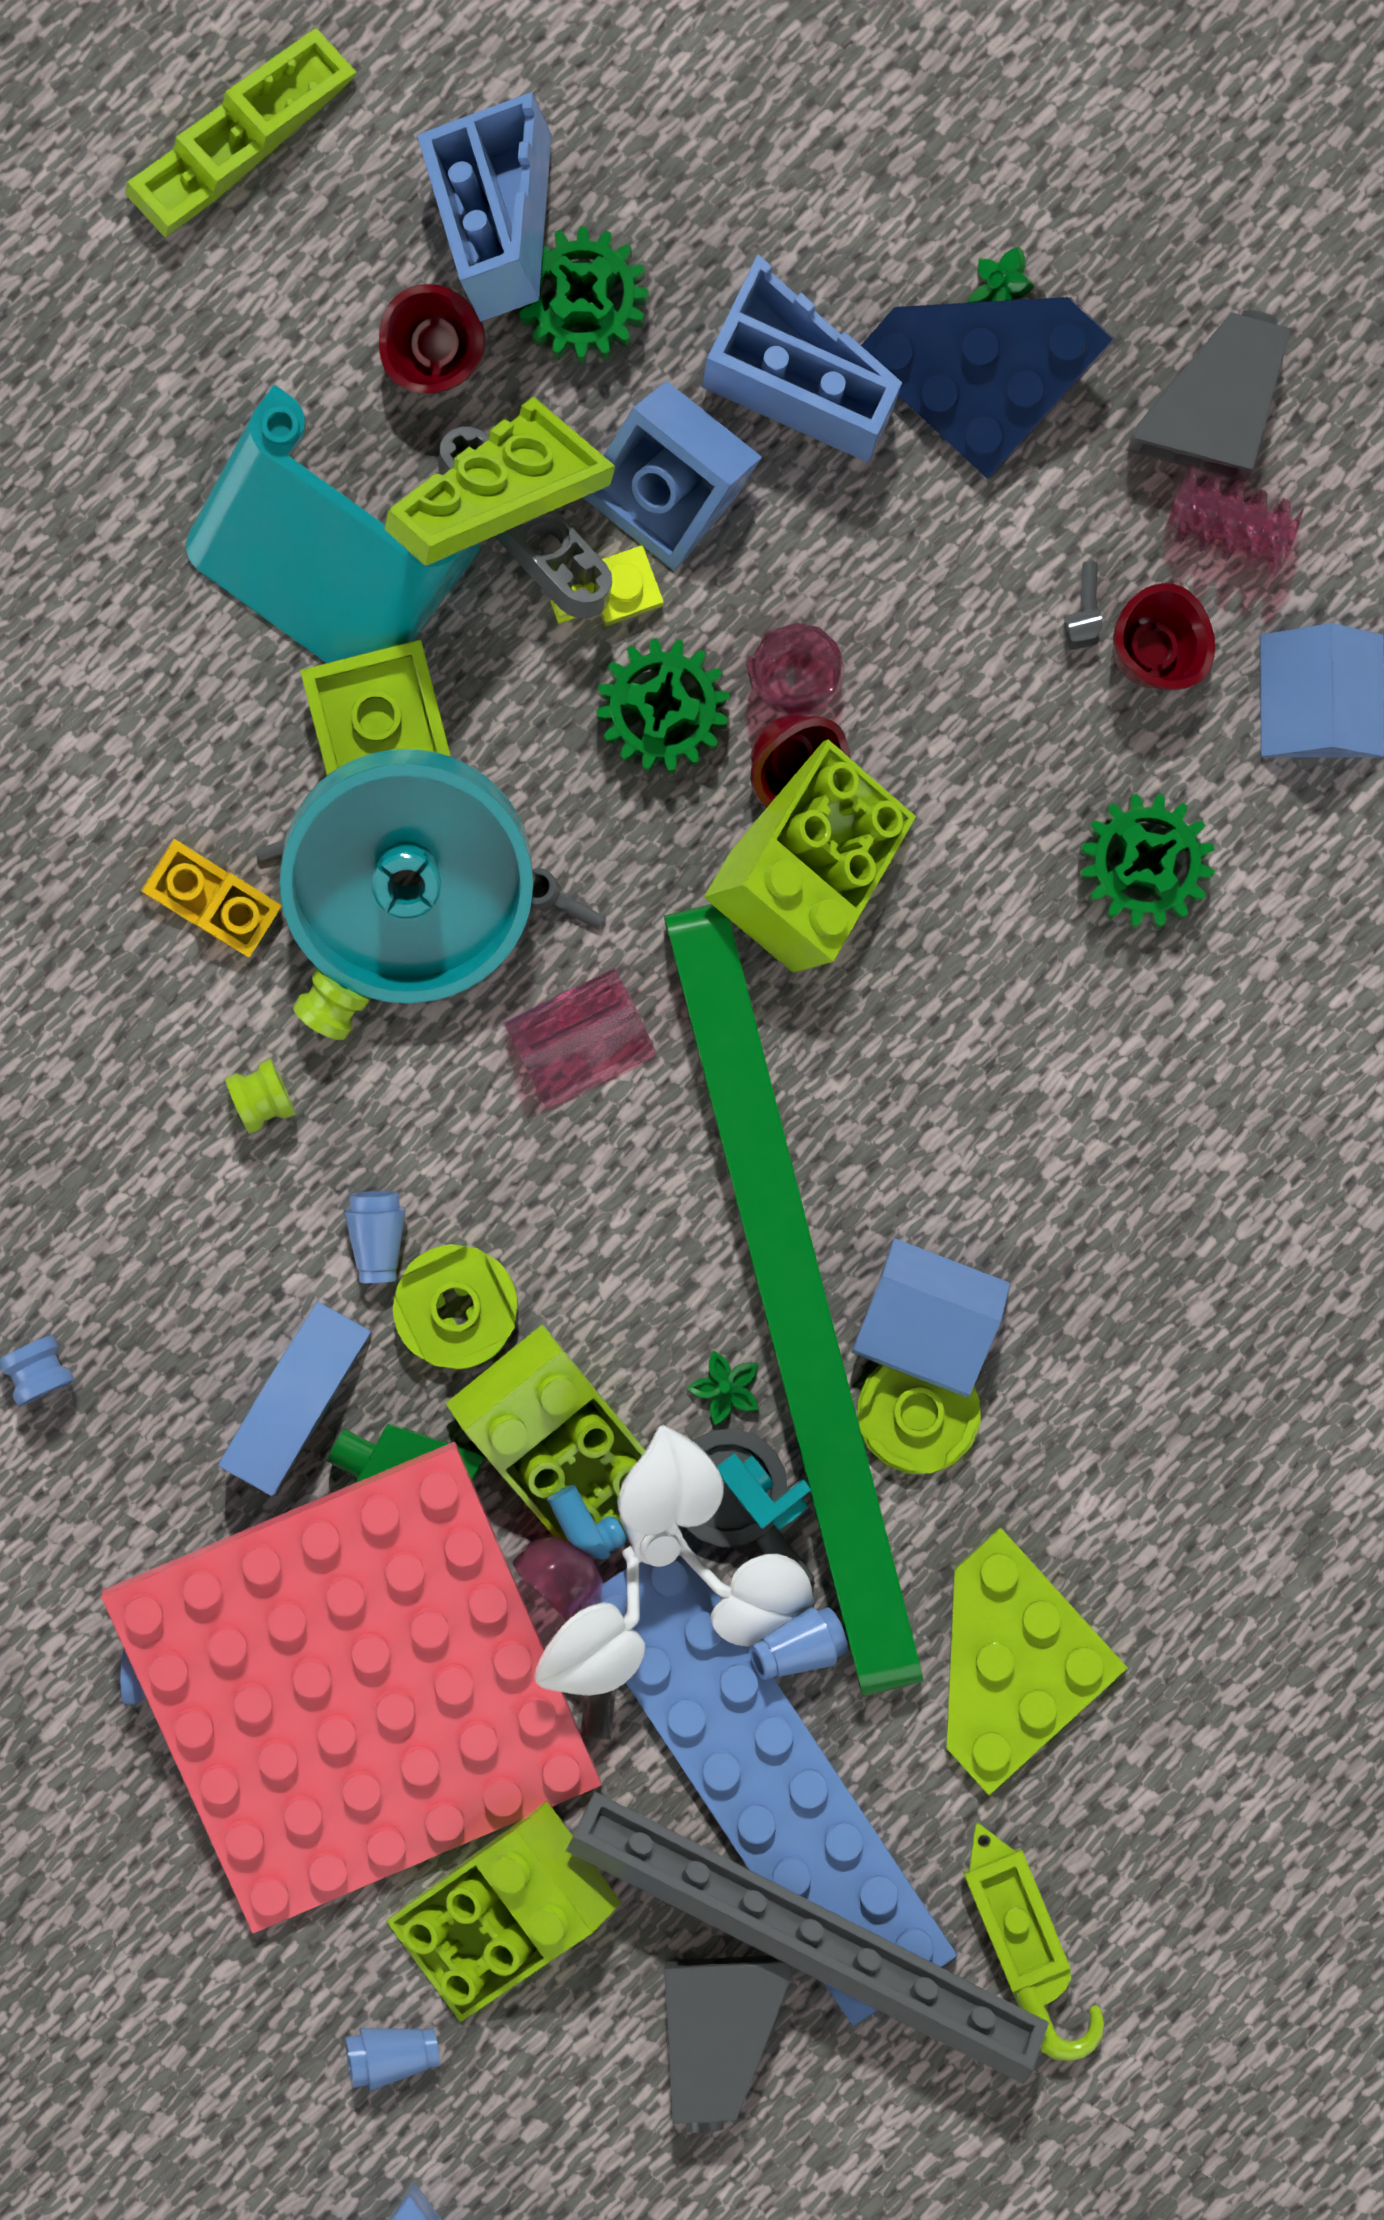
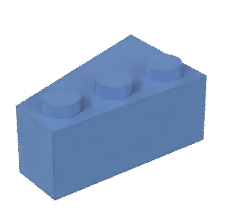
[417,92,552,322]
[701,254,902,463]

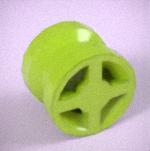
[293,968,371,1040]
[225,1058,296,1134]

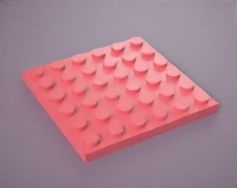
[101,1441,602,1934]

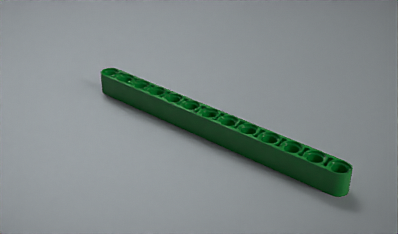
[664,904,924,1697]

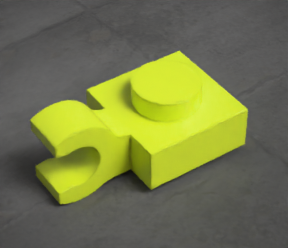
[550,545,664,627]

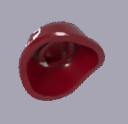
[379,284,486,394]
[1112,583,1215,690]
[750,715,851,808]

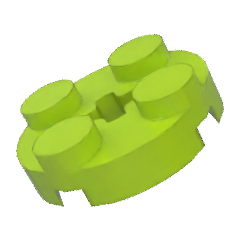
[393,1244,519,1369]

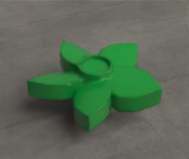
[967,246,1035,303]
[687,1350,759,1426]

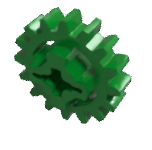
[519,226,649,365]
[596,638,730,775]
[1079,794,1215,929]

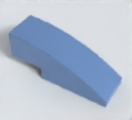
[218,1301,372,1497]

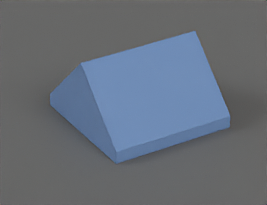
[1259,623,1384,758]
[851,1238,1010,1398]

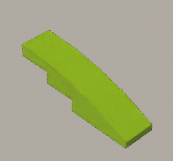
[125,28,356,238]

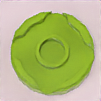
[857,1364,981,1474]

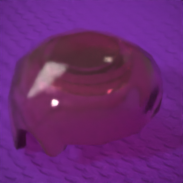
[746,622,845,716]
[512,1537,602,1622]

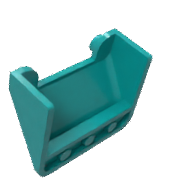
[186,384,481,663]

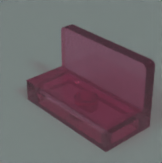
[504,968,656,1108]

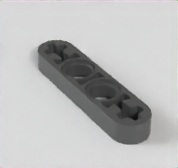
[438,426,612,618]

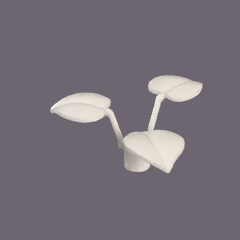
[534,1426,815,1695]

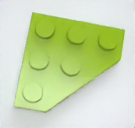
[945,1527,1128,1795]

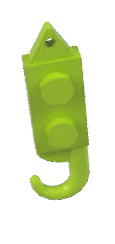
[962,1822,1105,2062]

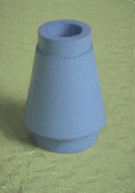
[344,1191,406,1283]
[749,1607,848,1681]
[345,2028,440,2092]

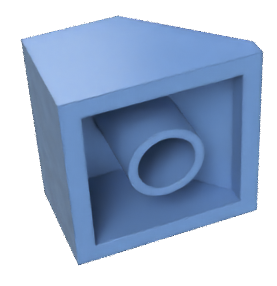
[582,381,762,572]

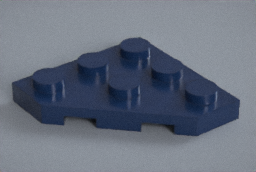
[861,297,1116,479]

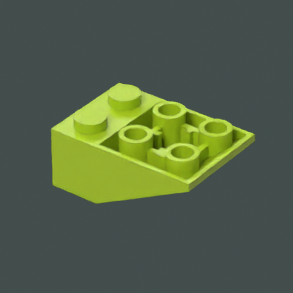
[704,739,916,973]
[445,1324,646,1558]
[386,1801,622,2022]

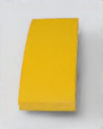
[140,839,282,958]

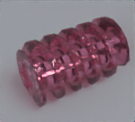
[1165,464,1304,578]

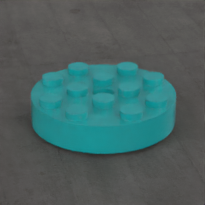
[280,749,533,1003]

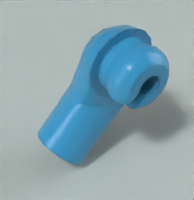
[547,1485,627,1560]

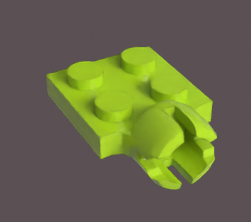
[300,640,451,775]

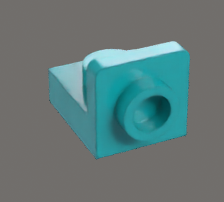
[716,1453,812,1530]

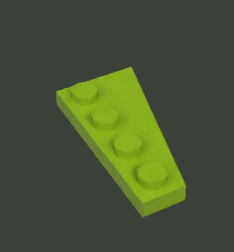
[384,396,615,566]

